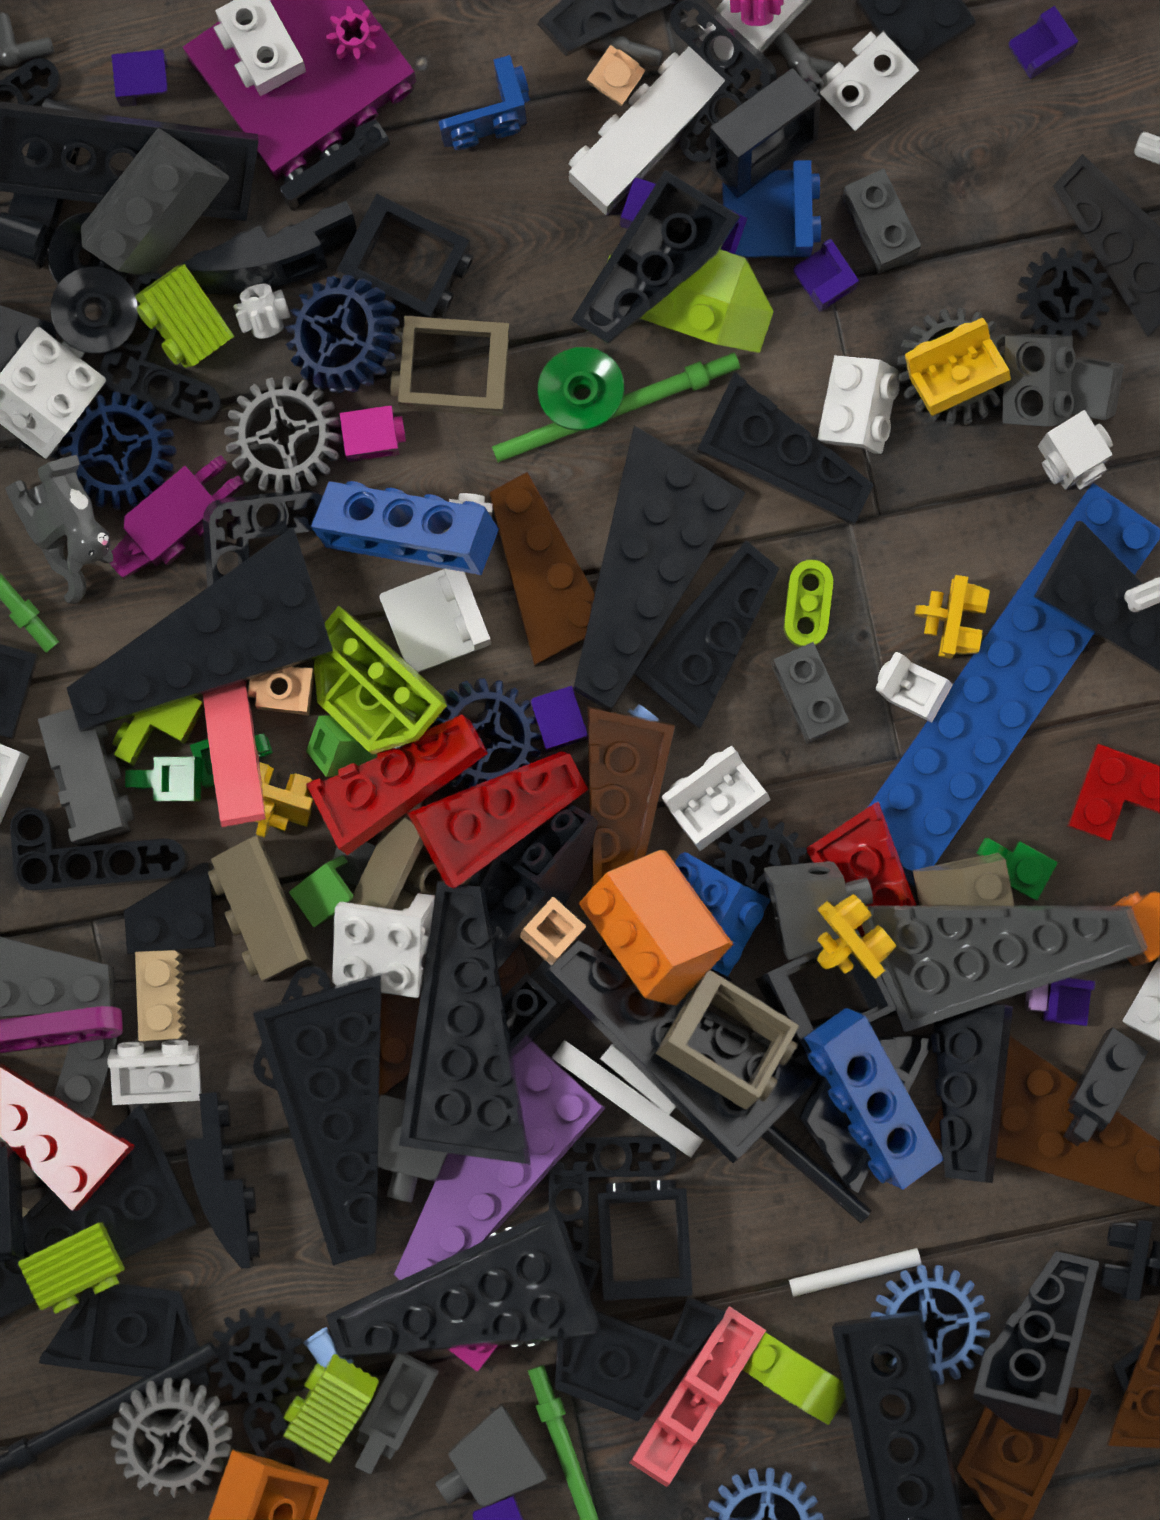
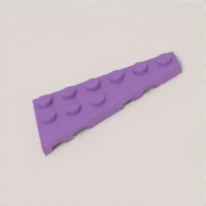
[394,1041,606,1280]

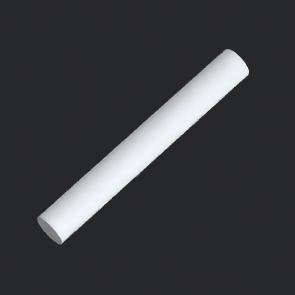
[789,1248,921,1297]

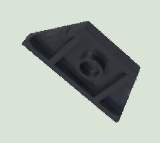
[799,1035,932,1193]
[39,1283,210,1386]

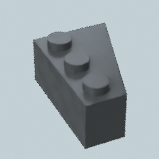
[38,708,135,847]
[0,937,116,1018]

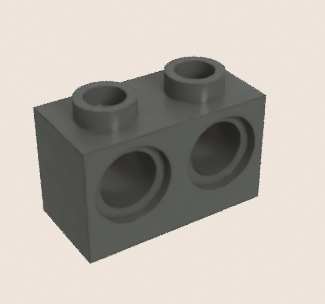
[841,168,921,274]
[1003,334,1075,427]
[771,642,850,744]

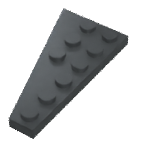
[861,906,1147,1032]

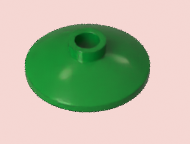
[538,347,625,431]

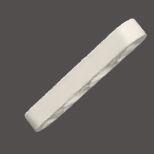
[551,1040,703,1158]

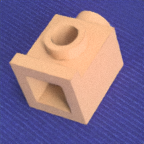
[586,45,646,106]
[248,666,315,716]
[520,897,586,966]

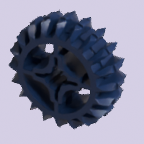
[285,275,402,394]
[58,392,177,511]
[429,678,542,790]

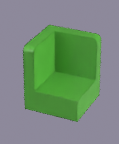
[306,715,377,777]
[289,855,353,928]

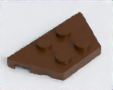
[955,1387,1092,1520]

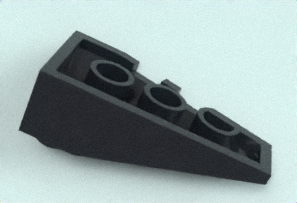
[571,170,740,344]
[973,1251,1099,1439]

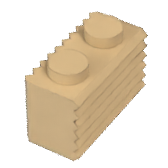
[135,950,187,1042]

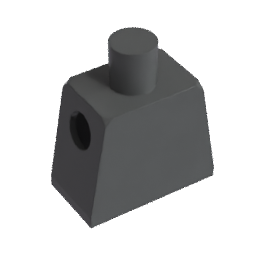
[764,861,873,960]
[378,1095,448,1203]
[435,1403,547,1507]

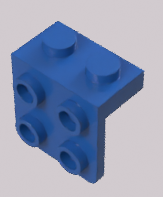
[438,55,530,150]
[722,160,821,258]
[675,852,771,977]

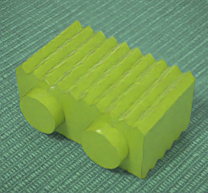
[135,264,234,368]
[18,1222,125,1314]
[283,1354,379,1463]

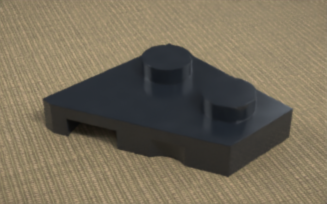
[124,862,216,955]

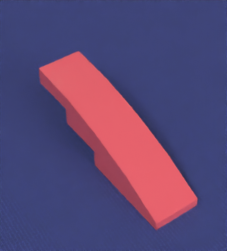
[203,680,266,827]
[629,1306,766,1487]

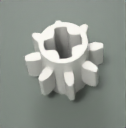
[233,284,290,338]

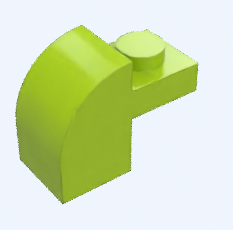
[112,697,204,766]
[742,1332,846,1425]

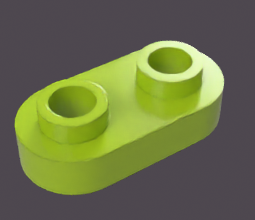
[784,560,833,647]

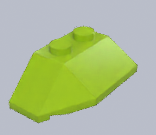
[608,249,774,353]
[314,606,447,754]

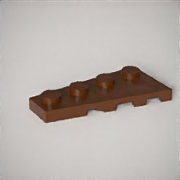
[489,472,595,667]
[588,706,675,887]

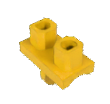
[914,575,990,659]
[255,762,313,838]
[817,894,896,979]

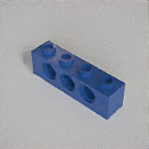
[311,481,499,575]
[804,1008,943,1190]

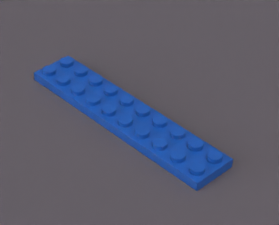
[866,483,1160,889]

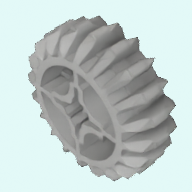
[225,376,343,493]
[111,1378,232,1498]

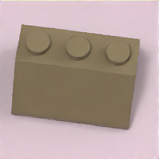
[349,814,473,911]
[208,836,313,982]
[912,853,1014,906]

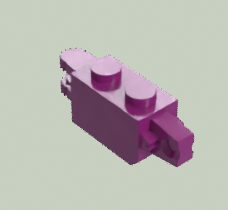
[110,455,245,580]

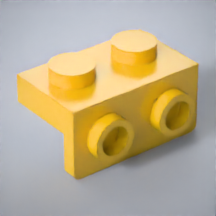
[905,318,1011,416]

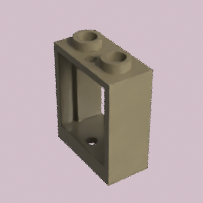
[391,316,510,416]
[656,970,799,1110]

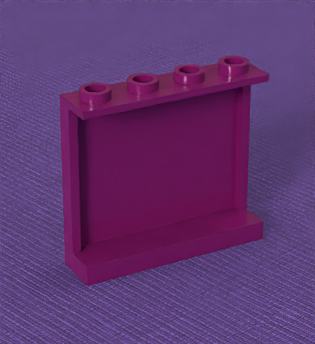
[183,0,416,181]

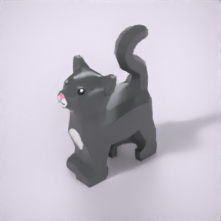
[5,454,114,604]

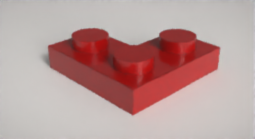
[1067,744,1160,841]

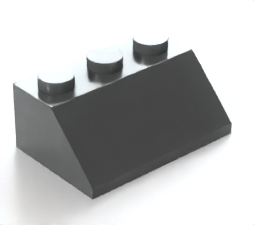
[81,127,229,276]

